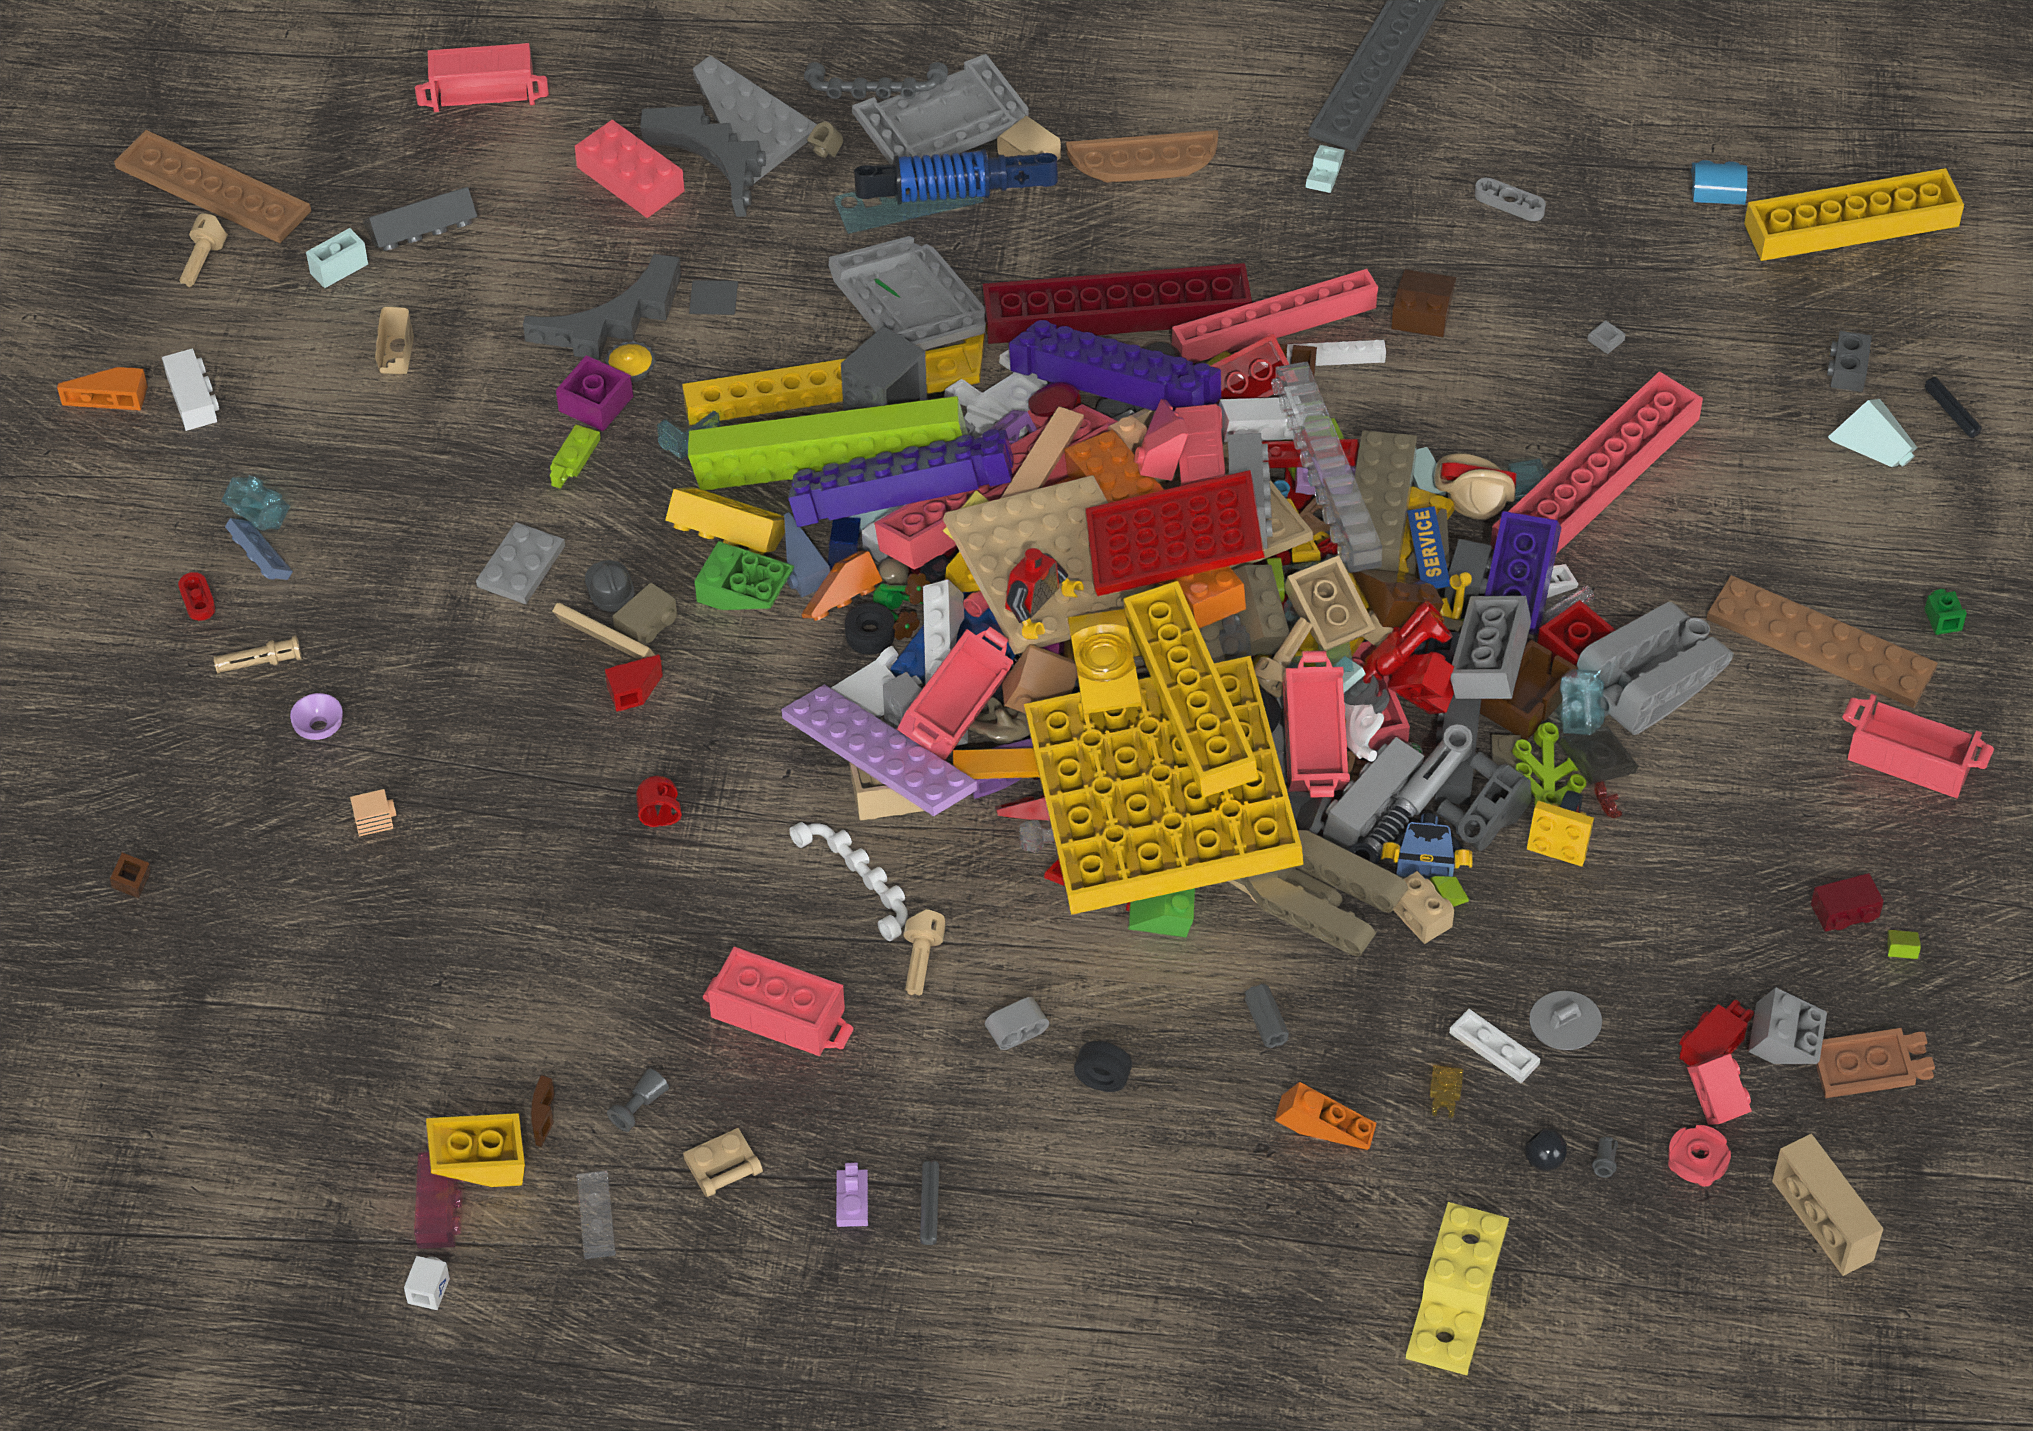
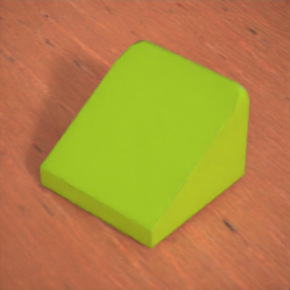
[1430,876,1469,907]
[1887,930,1921,959]

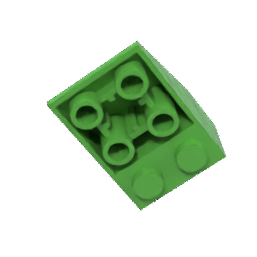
[695,541,794,610]

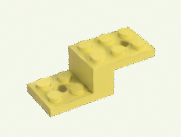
[1406,1202,1509,1375]

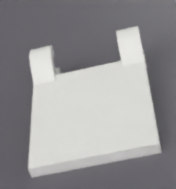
[831,646,923,718]

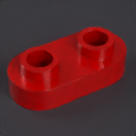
[178,572,215,621]

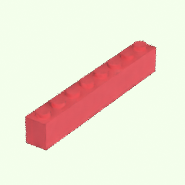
[1171,269,1378,363]

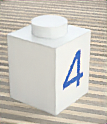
[404,1256,450,1310]

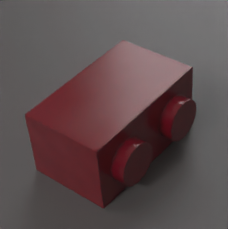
[1811,873,1884,932]

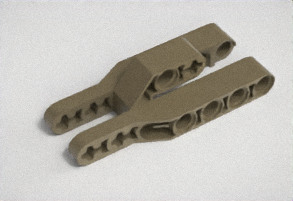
[1234,830,1408,957]

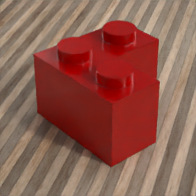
[1388,652,1454,714]

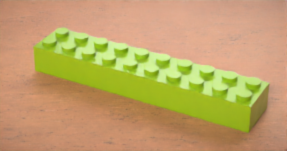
[688,396,968,490]

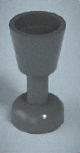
[607,1068,669,1132]

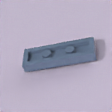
[225,518,293,580]

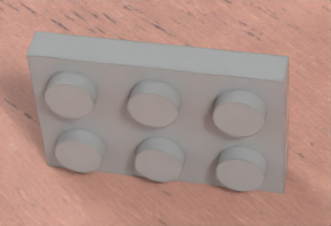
[476,522,565,604]

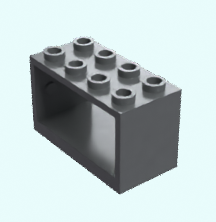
[841,326,927,411]

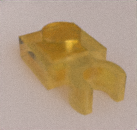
[1429,1065,1464,1118]

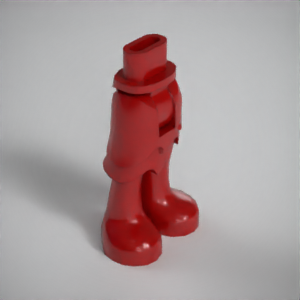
[1362,600,1453,684]

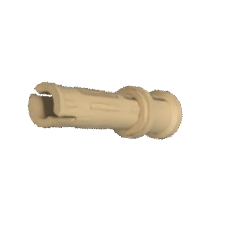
[214,635,302,674]

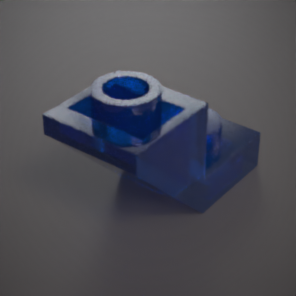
[828,517,861,571]

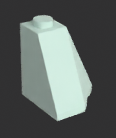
[1828,399,1917,467]

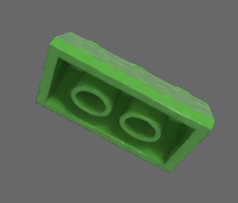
[1128,888,1195,938]

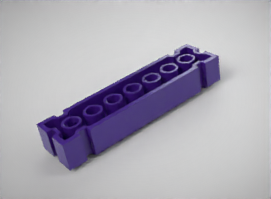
[1009,320,1221,411]
[788,429,1014,527]

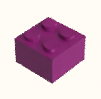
[556,355,633,431]

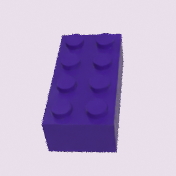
[1485,511,1561,636]

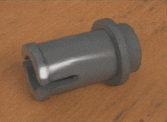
[1592,1137,1618,1178]

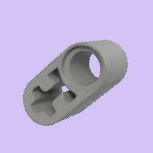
[985,997,1049,1050]

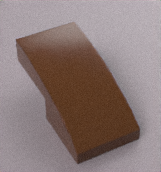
[531,1075,555,1147]

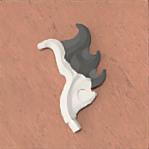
[1344,675,1390,761]

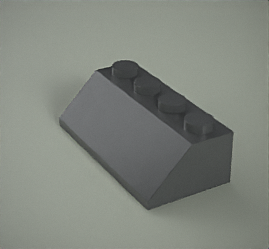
[362,187,478,251]

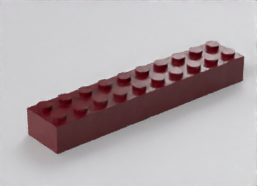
[983,263,1252,344]

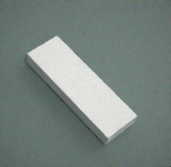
[1449,1009,1540,1083]

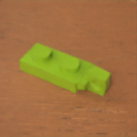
[550,424,601,489]

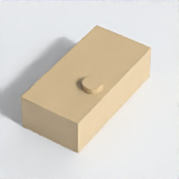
[1772,1133,1883,1276]

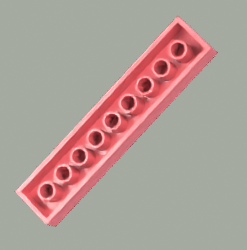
[1490,371,1703,554]
[874,404,1118,570]

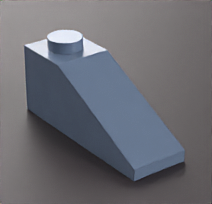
[784,512,830,597]

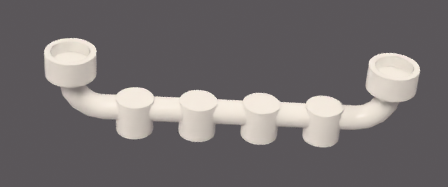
[789,822,908,941]

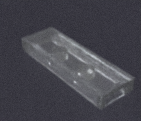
[577,1170,616,1259]

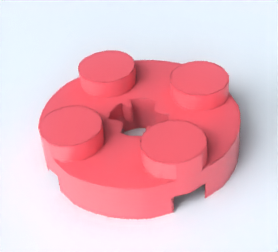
[1668,1125,1731,1186]

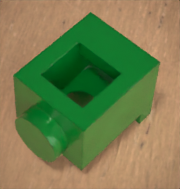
[1925,589,1967,635]

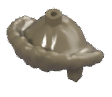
[969,696,1030,744]

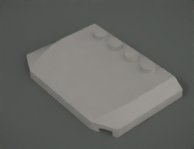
[852,54,1029,165]
[828,236,986,350]

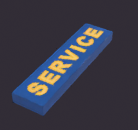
[1407,506,1450,589]

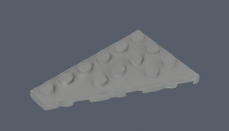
[693,55,817,183]

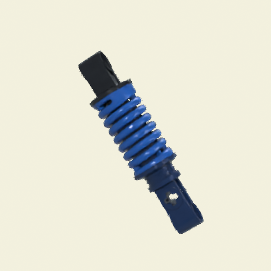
[854,149,1058,205]

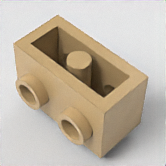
[1393,871,1454,944]

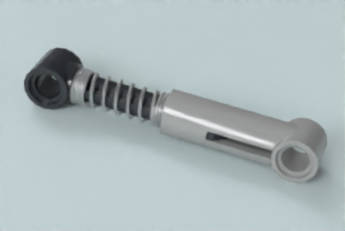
[1348,724,1472,864]

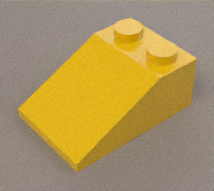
[426,1113,525,1187]

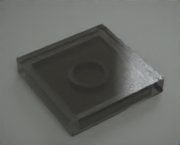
[1559,726,1639,785]

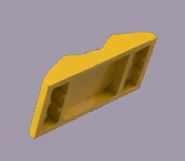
[1067,609,1142,714]

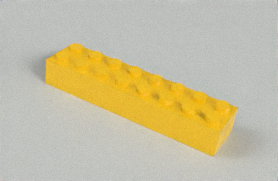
[1744,168,1964,261]
[1123,581,1258,798]

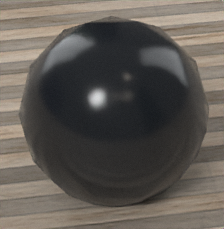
[1524,1128,1567,1171]

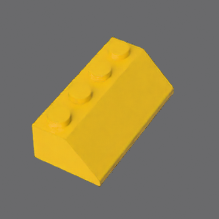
[666,487,785,555]

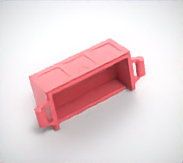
[415,43,549,112]
[1175,404,1226,486]
[897,627,1014,760]
[1282,651,1350,798]
[1842,694,1994,799]
[703,947,854,1056]

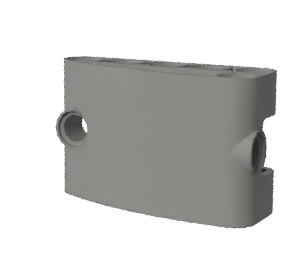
[1575,601,1734,735]

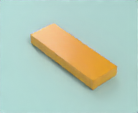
[953,748,1040,779]

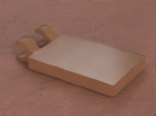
[1816,1028,1935,1098]

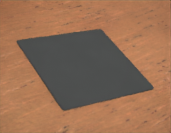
[689,280,738,315]

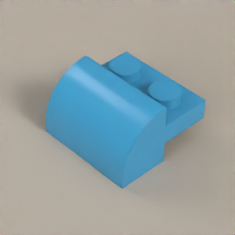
[1691,160,1747,205]

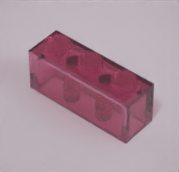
[414,1152,463,1249]

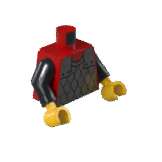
[1005,548,1084,640]

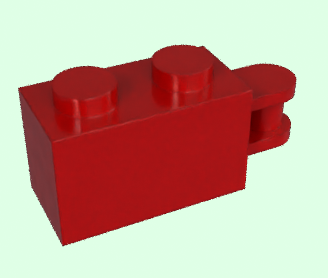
[1679,999,1754,1066]

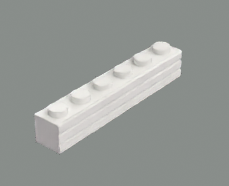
[1287,340,1386,367]

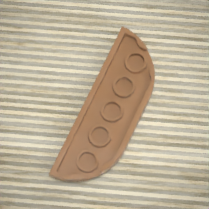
[1066,130,1218,183]

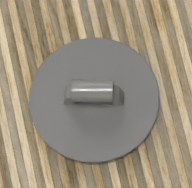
[1529,991,1602,1050]

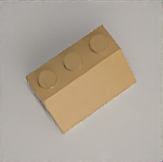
[849,762,925,820]

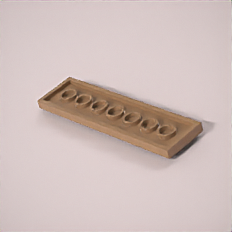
[114,130,311,243]
[1706,575,1938,708]

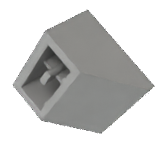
[1748,988,1827,1064]

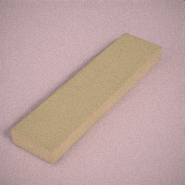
[552,603,655,660]

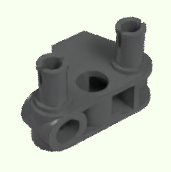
[1437,752,1532,851]

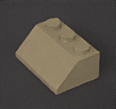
[1233,565,1289,655]

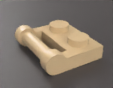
[683,1128,763,1197]

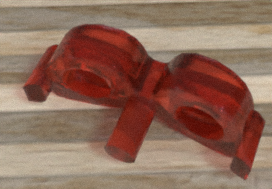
[1594,781,1622,818]

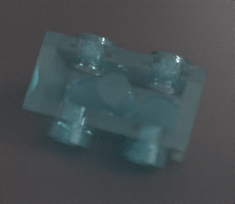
[221,476,290,531]
[1560,670,1605,735]

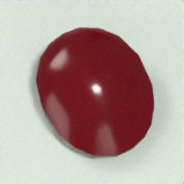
[1029,382,1079,417]

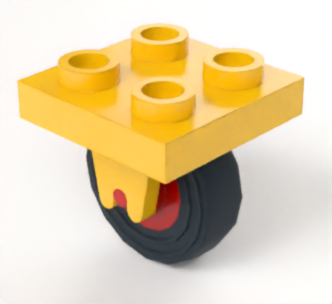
[1527,790,1594,867]

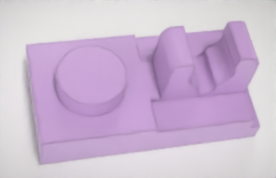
[836,1163,868,1227]

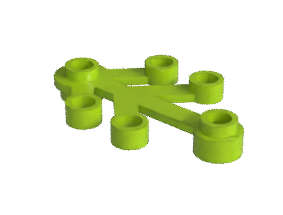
[1512,722,1586,806]

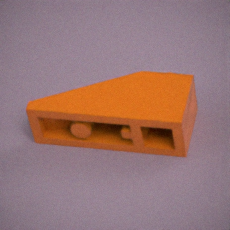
[57,367,148,411]

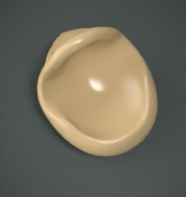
[1434,453,1515,520]

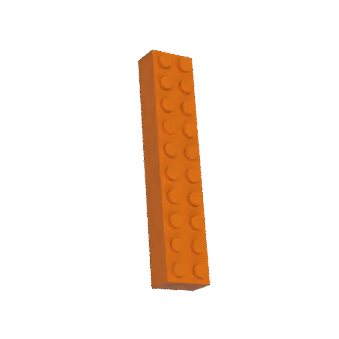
[1064,430,1246,629]

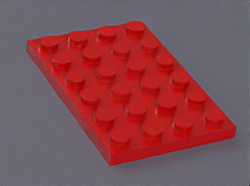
[1086,470,1265,596]

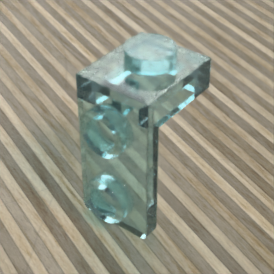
[657,411,720,459]

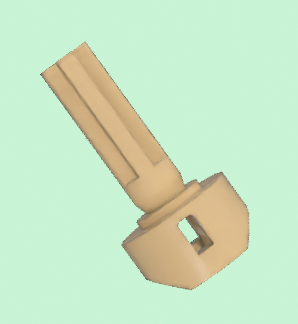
[179,214,228,287]
[1254,617,1313,697]
[904,909,945,996]

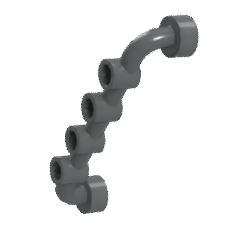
[804,62,948,99]

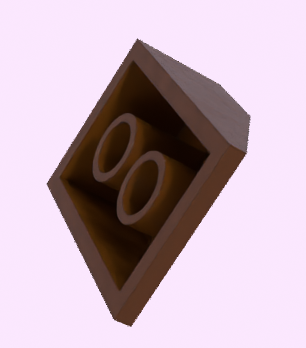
[1391,269,1457,337]
[1352,569,1444,628]

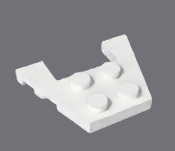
[944,350,1049,417]

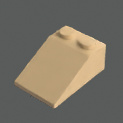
[1284,555,1376,651]

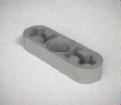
[1475,177,1546,221]

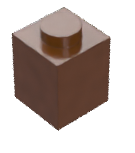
[110,853,151,898]

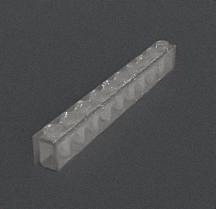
[1272,362,1382,573]

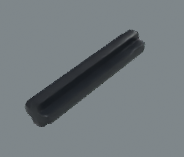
[1925,377,1982,438]

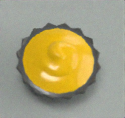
[604,340,656,383]

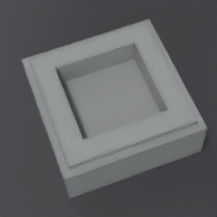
[1587,320,1626,354]

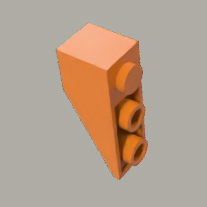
[801,551,882,621]
[1275,1082,1377,1150]

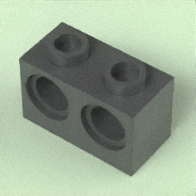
[1827,331,1872,392]

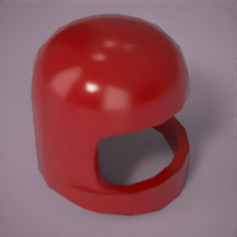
[636,776,682,827]

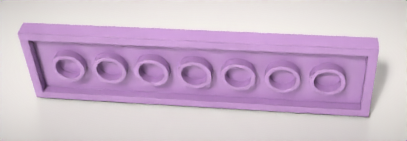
[781,684,977,816]

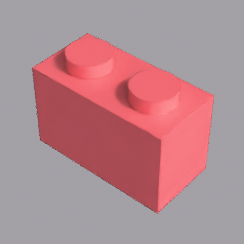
[1687,1054,1752,1125]

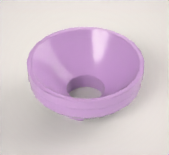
[290,693,343,740]

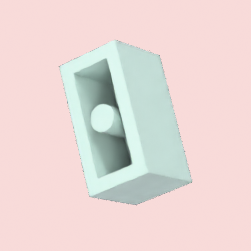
[306,228,368,288]

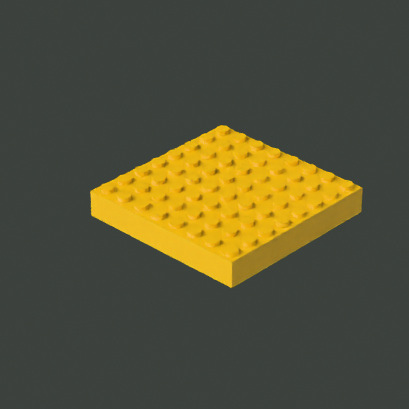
[1024,656,1304,915]

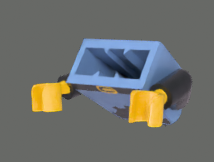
[1381,813,1472,879]

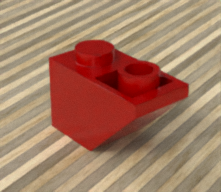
[605,655,663,712]

